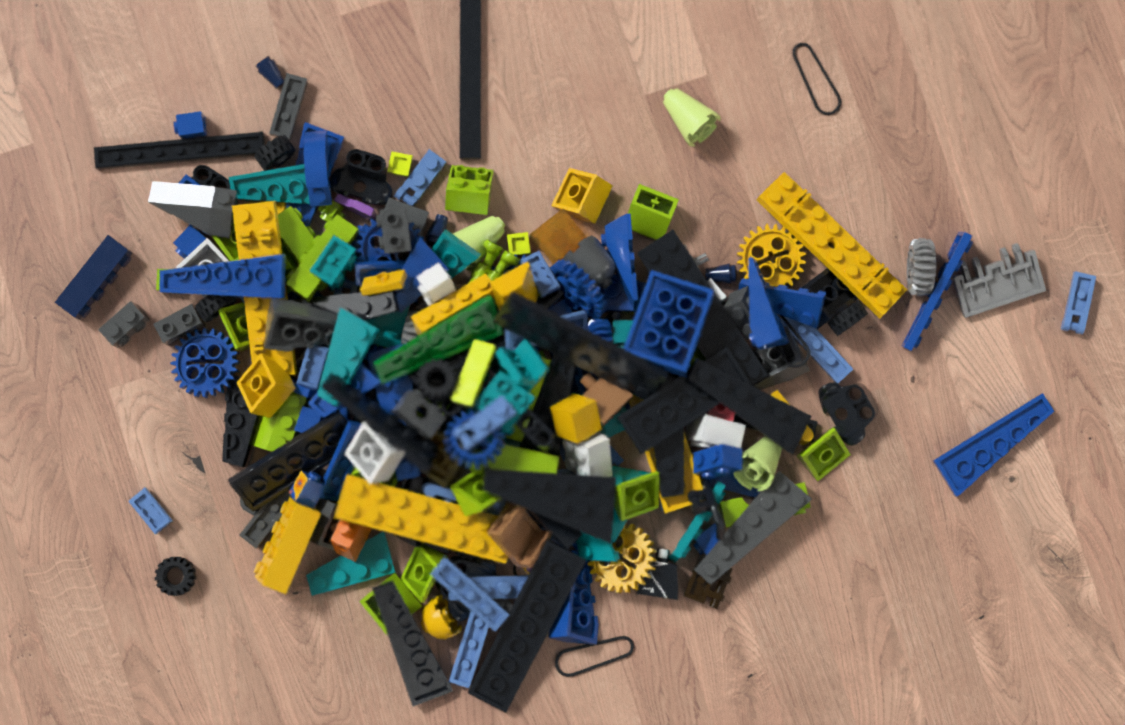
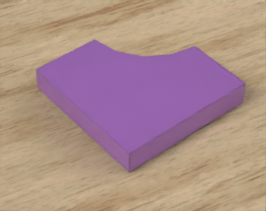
[335,194,377,221]

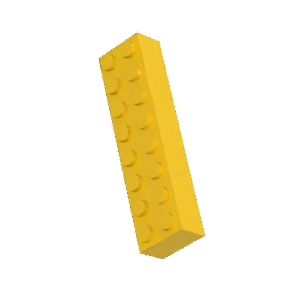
[334,475,508,564]

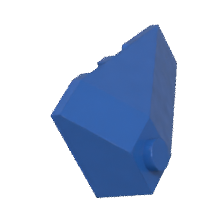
[601,213,638,310]
[748,257,789,350]
[548,550,599,645]

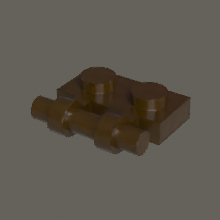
[683,555,733,609]

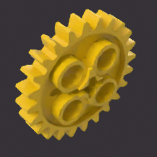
[736,224,806,287]
[587,523,657,593]

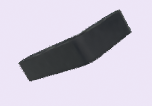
[440,368,555,451]

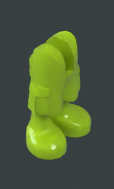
[469,239,520,283]

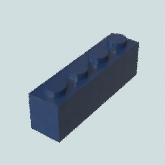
[55,235,132,320]

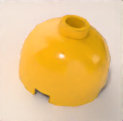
[421,594,462,639]

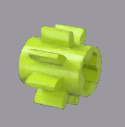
[318,200,345,222]

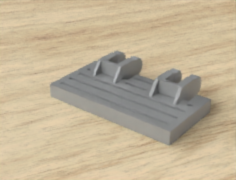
[952,243,1046,318]

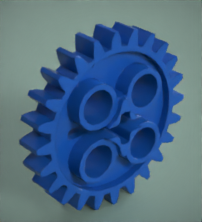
[355,214,424,261]
[550,259,607,320]
[170,328,241,398]

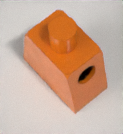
[331,520,372,562]

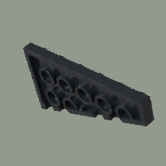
[483,468,616,544]

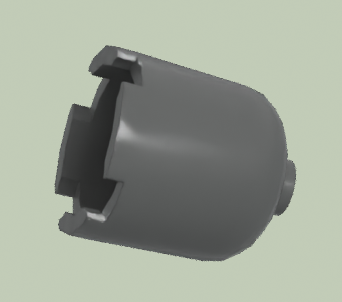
[563,235,616,289]

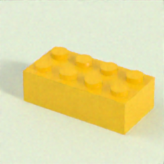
[254,497,321,594]

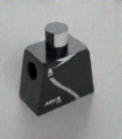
[636,548,678,600]

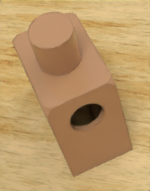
[580,373,633,427]

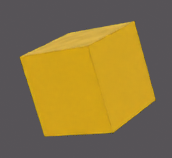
[550,393,602,443]

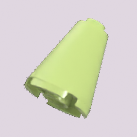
[663,88,721,147]
[452,216,505,272]
[733,436,782,491]

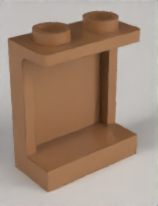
[487,501,552,568]

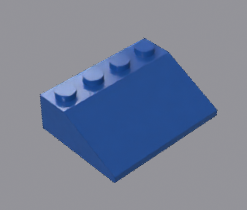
[623,270,714,378]

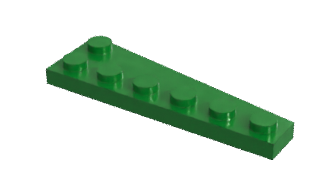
[373,295,503,384]

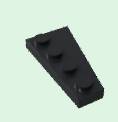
[222,375,260,468]

